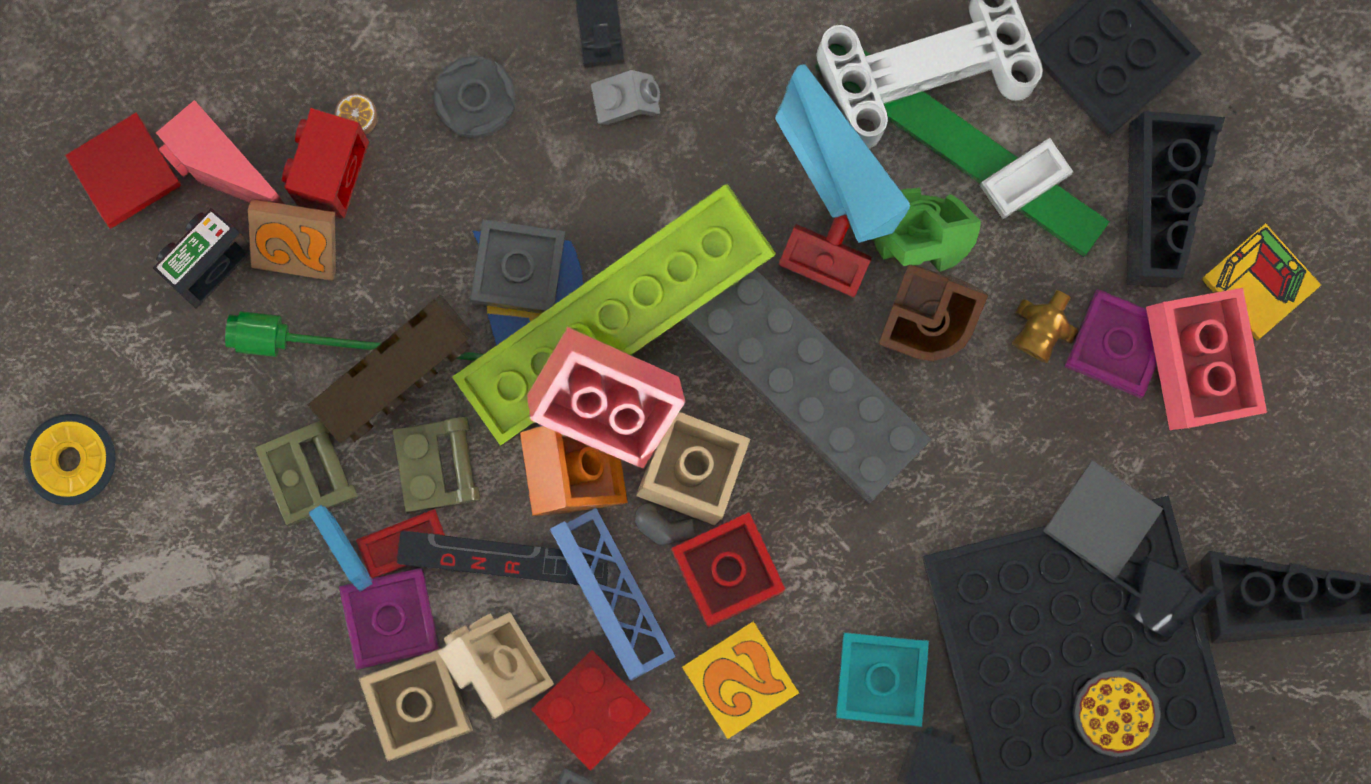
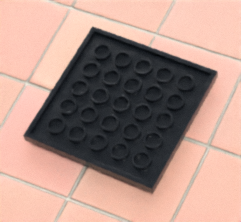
[922,495,1236,784]

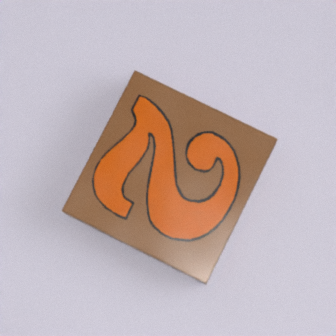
[248,199,336,281]

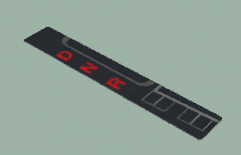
[397,531,608,586]

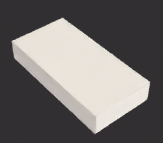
[980,138,1073,219]

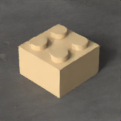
[636,412,750,525]
[359,649,473,761]

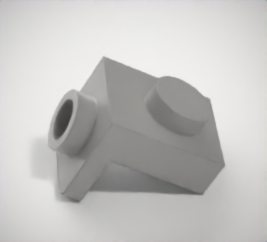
[591,70,660,125]

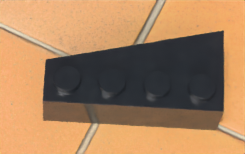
[1127,111,1225,288]
[1200,551,1371,644]

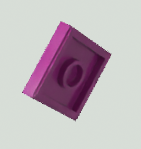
[1064,289,1157,398]
[339,568,440,670]

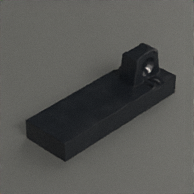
[576,0,625,68]

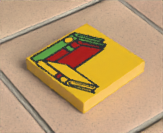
[1202,223,1321,341]

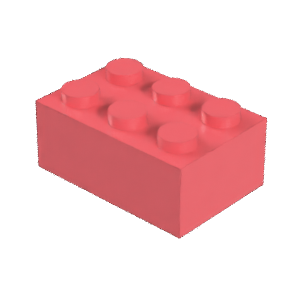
[1146,288,1267,430]
[527,327,685,468]

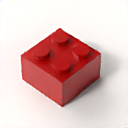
[282,108,369,219]
[672,512,786,629]

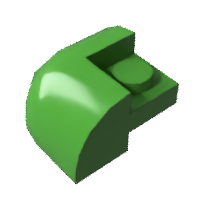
[873,188,981,272]

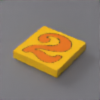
[682,621,799,739]

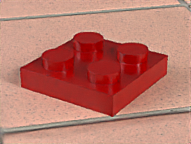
[531,650,651,771]

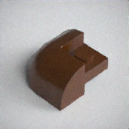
[879,265,988,362]

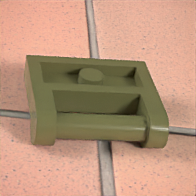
[393,417,481,514]
[255,421,358,526]

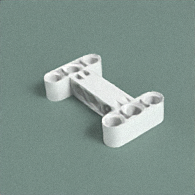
[817,0,1042,148]

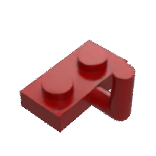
[778,215,872,298]

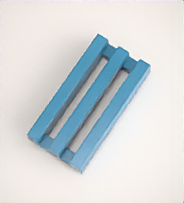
[309,505,373,591]

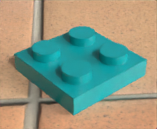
[836,633,929,727]

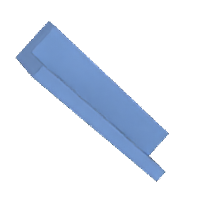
[550,508,675,681]

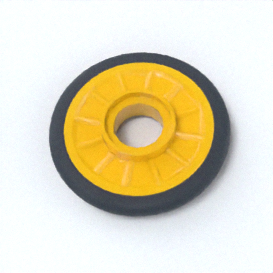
[23,414,116,505]

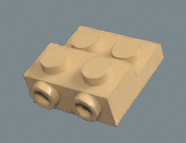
[439,612,554,718]

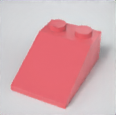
[156,100,285,204]

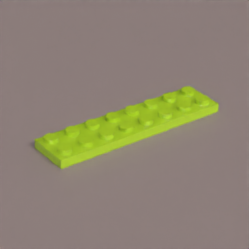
[452,184,776,446]

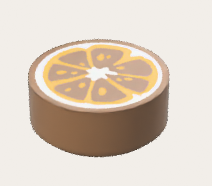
[335,93,378,135]

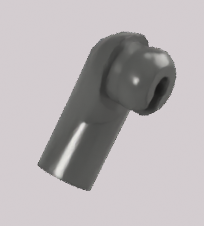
[635,503,695,545]

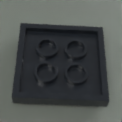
[1032,0,1202,138]

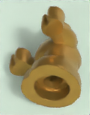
[1012,290,1079,363]

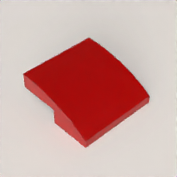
[65,113,181,229]

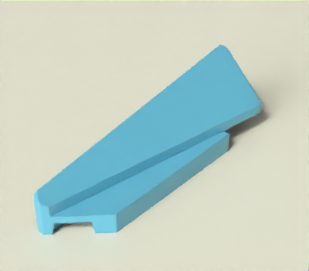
[775,64,910,243]

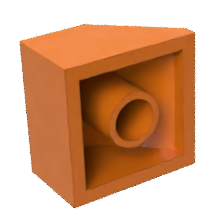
[520,426,628,516]

